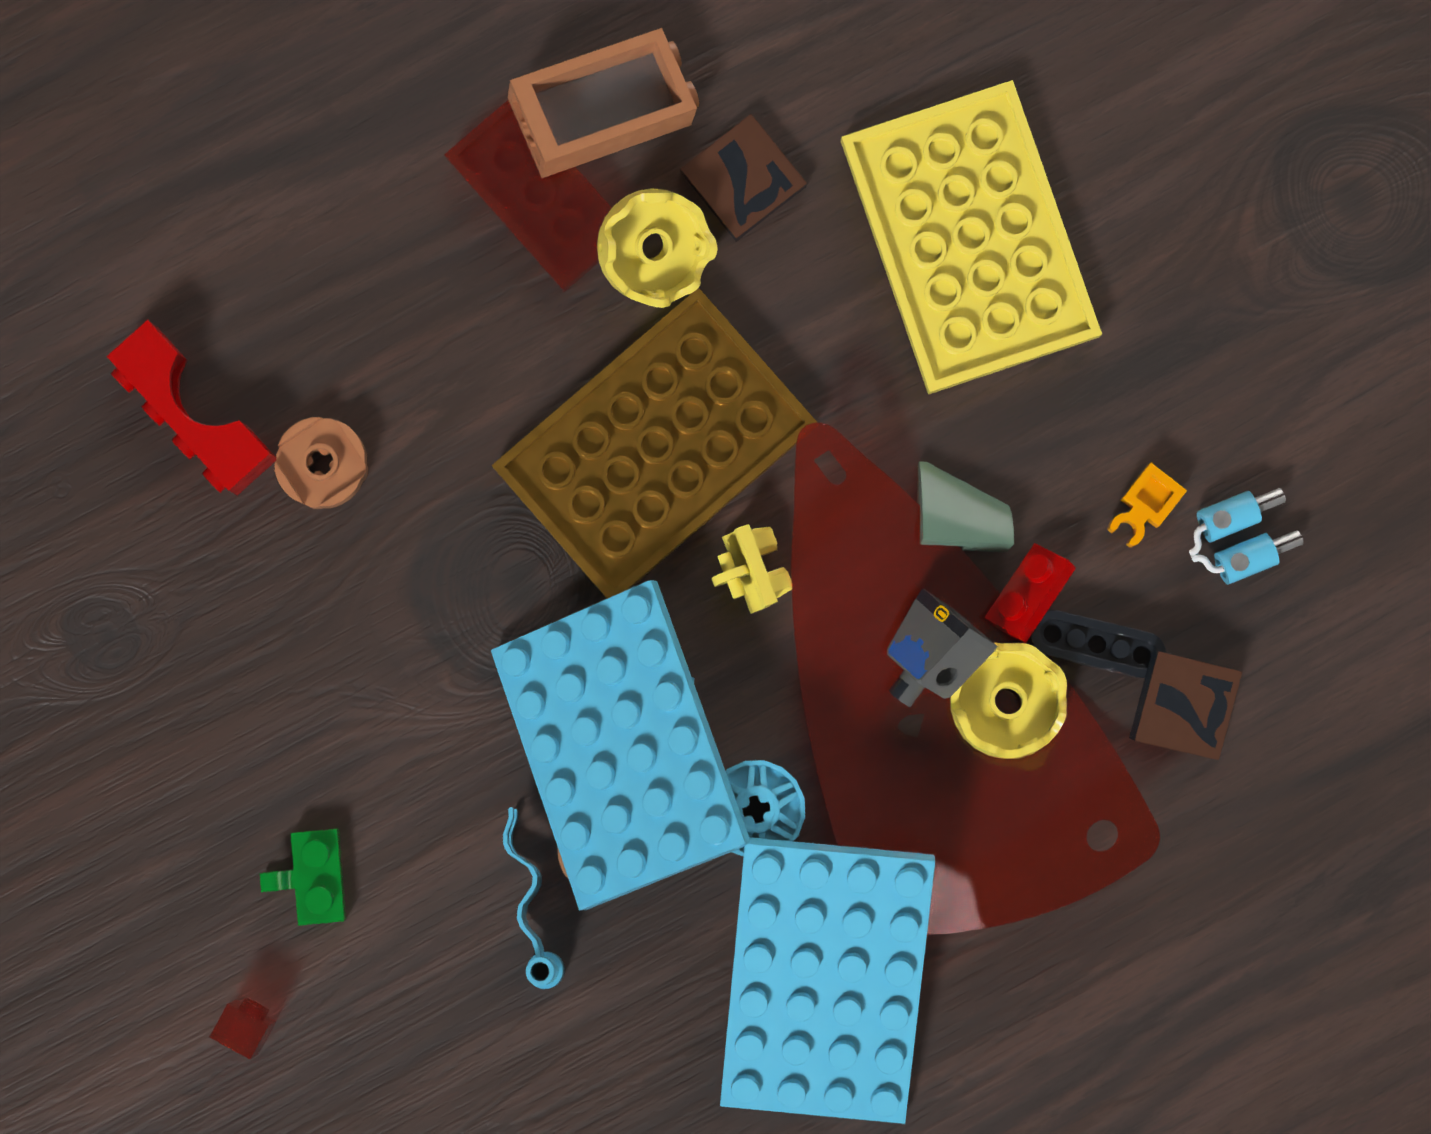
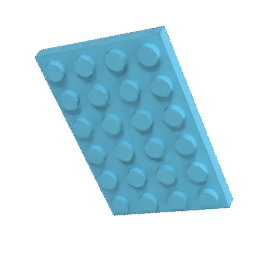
[491,580,750,911]
[720,837,935,1124]

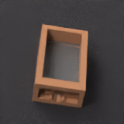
[508,28,699,178]

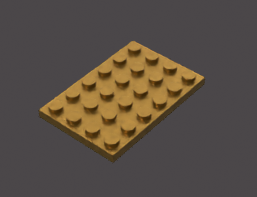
[492,288,818,599]

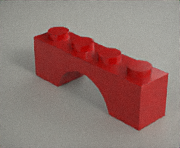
[106,320,276,496]

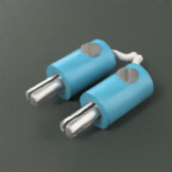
[1189,488,1303,585]

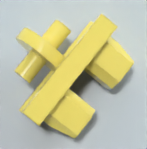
[711,524,793,614]

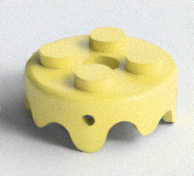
[597,188,718,308]
[950,642,1067,759]

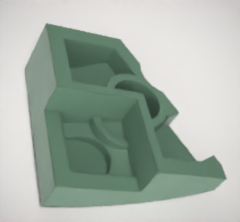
[917,461,1014,552]

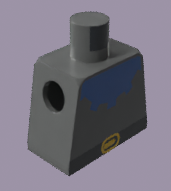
[887,589,998,707]

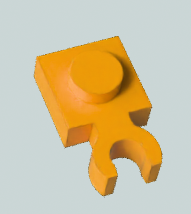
[1107,463,1187,548]

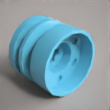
[726,760,805,857]

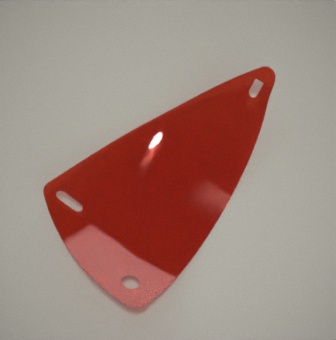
[791,422,1160,935]

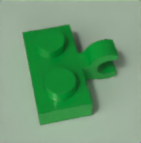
[260,828,346,926]

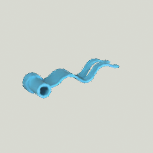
[503,807,565,989]

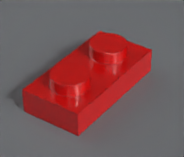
[984,543,1076,644]

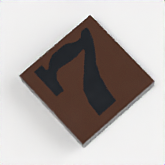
[680,114,807,242]
[1129,649,1242,760]

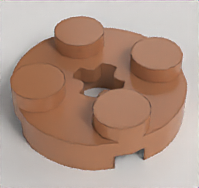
[275,417,368,509]

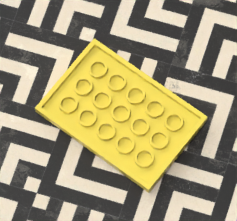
[841,80,1102,395]

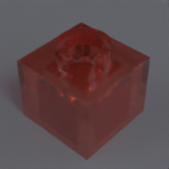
[209,998,277,1059]

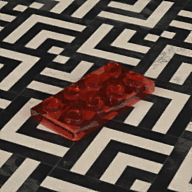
[444,100,612,292]

